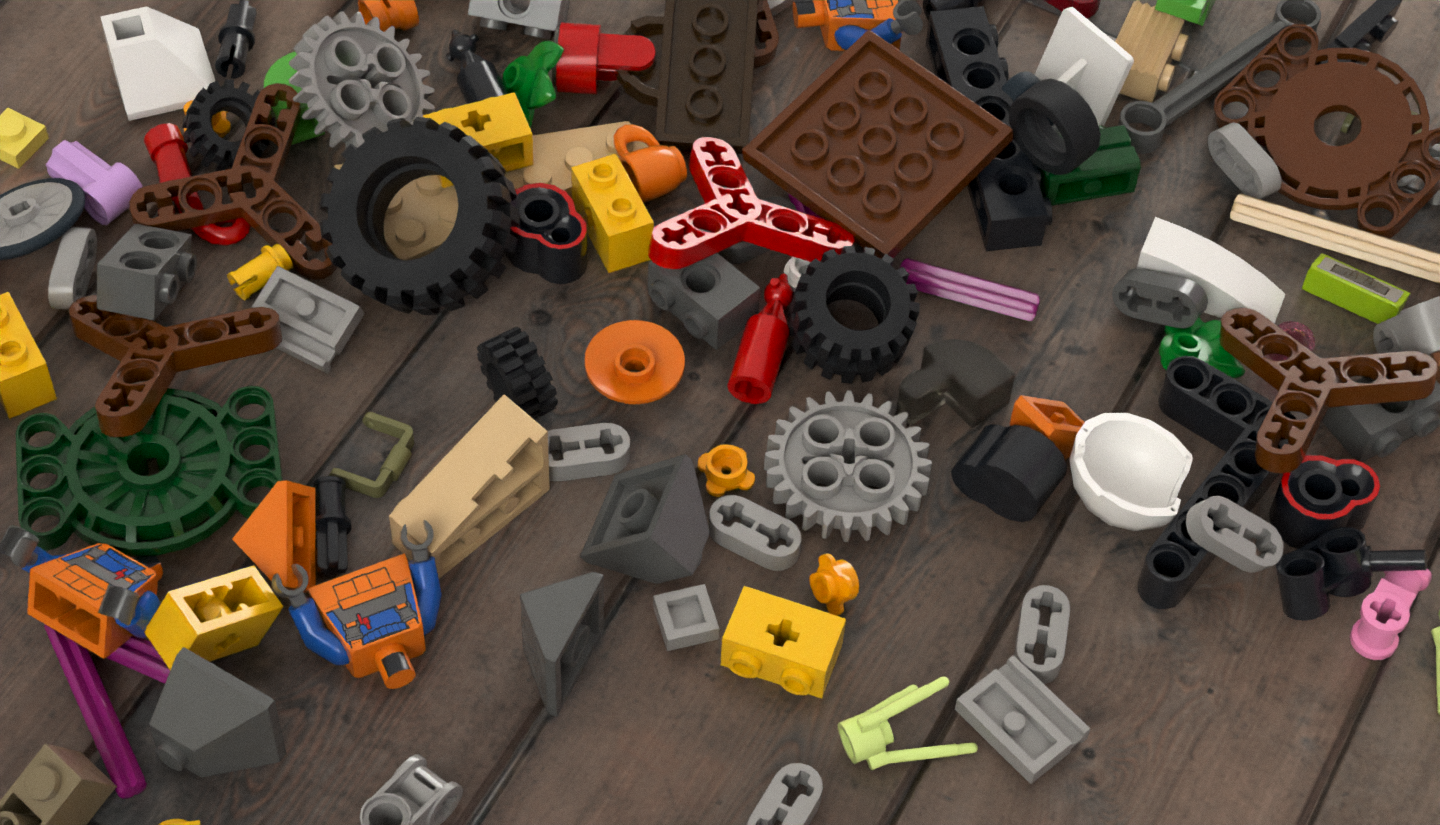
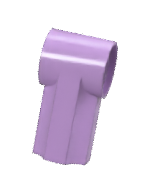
[46,140,143,226]

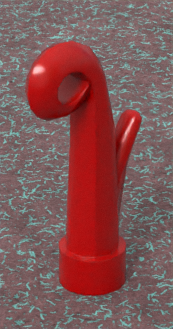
[144,123,251,246]

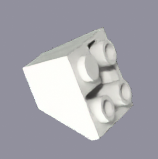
[100,6,215,121]

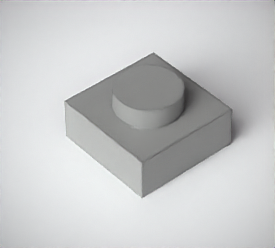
[653,584,720,651]

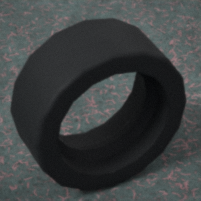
[1009,78,1101,175]

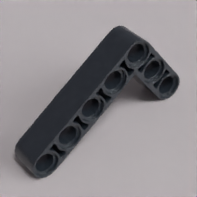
[1137,356,1297,609]

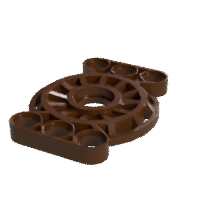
[1214,24,1440,238]

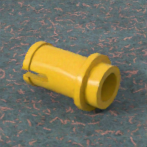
[227,244,293,301]

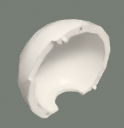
[1069,413,1193,531]

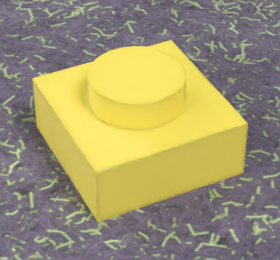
[0,108,49,169]

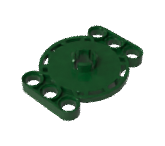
[15,386,283,556]

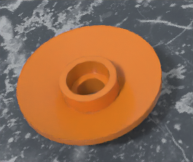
[585,320,685,404]

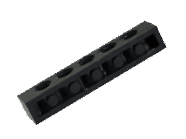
[926,6,1052,252]

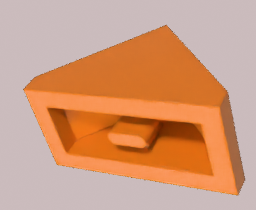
[1009,395,1085,460]
[232,480,316,594]

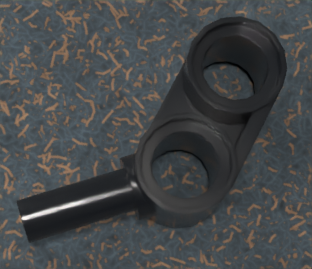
[1276,527,1427,621]

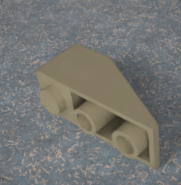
[0,743,117,825]

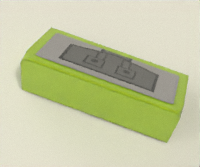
[1302,253,1411,324]

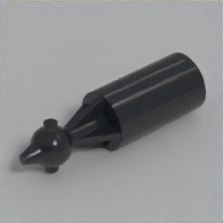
[446,29,509,104]

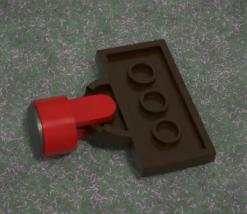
[552,0,758,155]

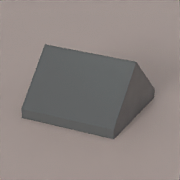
[520,572,604,717]

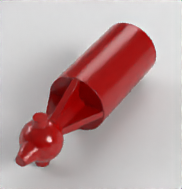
[727,273,793,404]

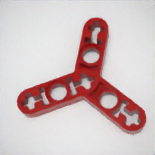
[647,137,855,269]

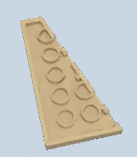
[334,121,648,260]

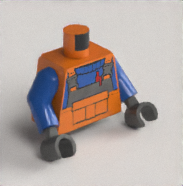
[792,0,923,51]
[271,520,442,689]
[0,525,163,659]

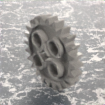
[289,11,435,149]
[764,390,932,542]

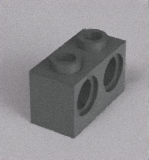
[97,223,197,320]

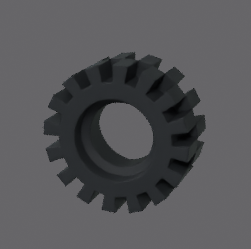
[182,79,276,171]
[477,327,558,419]

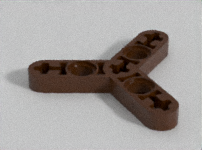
[129,83,337,280]
[69,295,282,437]
[1219,308,1438,473]

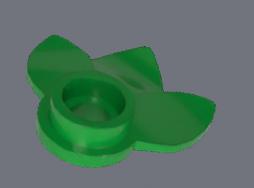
[502,41,564,127]
[1159,317,1245,379]

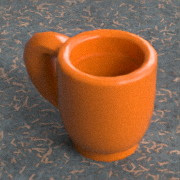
[614,124,687,203]

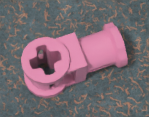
[1350,569,1432,660]

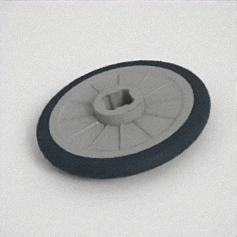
[0,178,86,260]

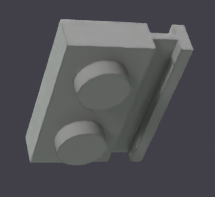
[252,266,365,374]
[955,655,1090,784]

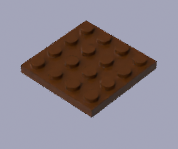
[742,29,1013,259]

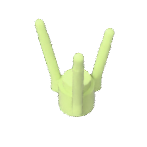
[838,676,978,770]

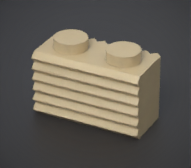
[1115,0,1189,103]

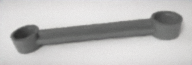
[1118,0,1321,154]

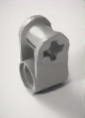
[1373,296,1440,355]
[359,754,463,825]

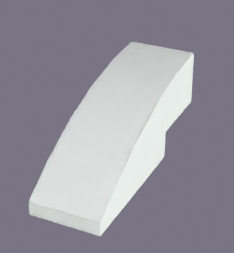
[1137,217,1285,324]

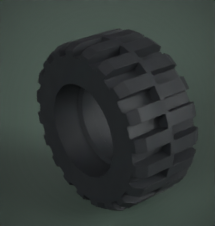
[319,117,520,315]

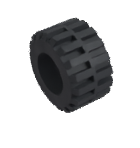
[788,246,920,384]

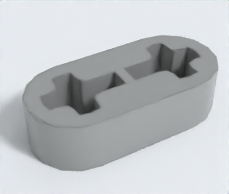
[1208,122,1281,199]
[48,227,97,310]
[548,423,630,481]
[708,495,802,571]
[1186,496,1284,573]
[1014,585,1070,684]
[747,763,823,825]

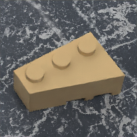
[389,394,550,578]

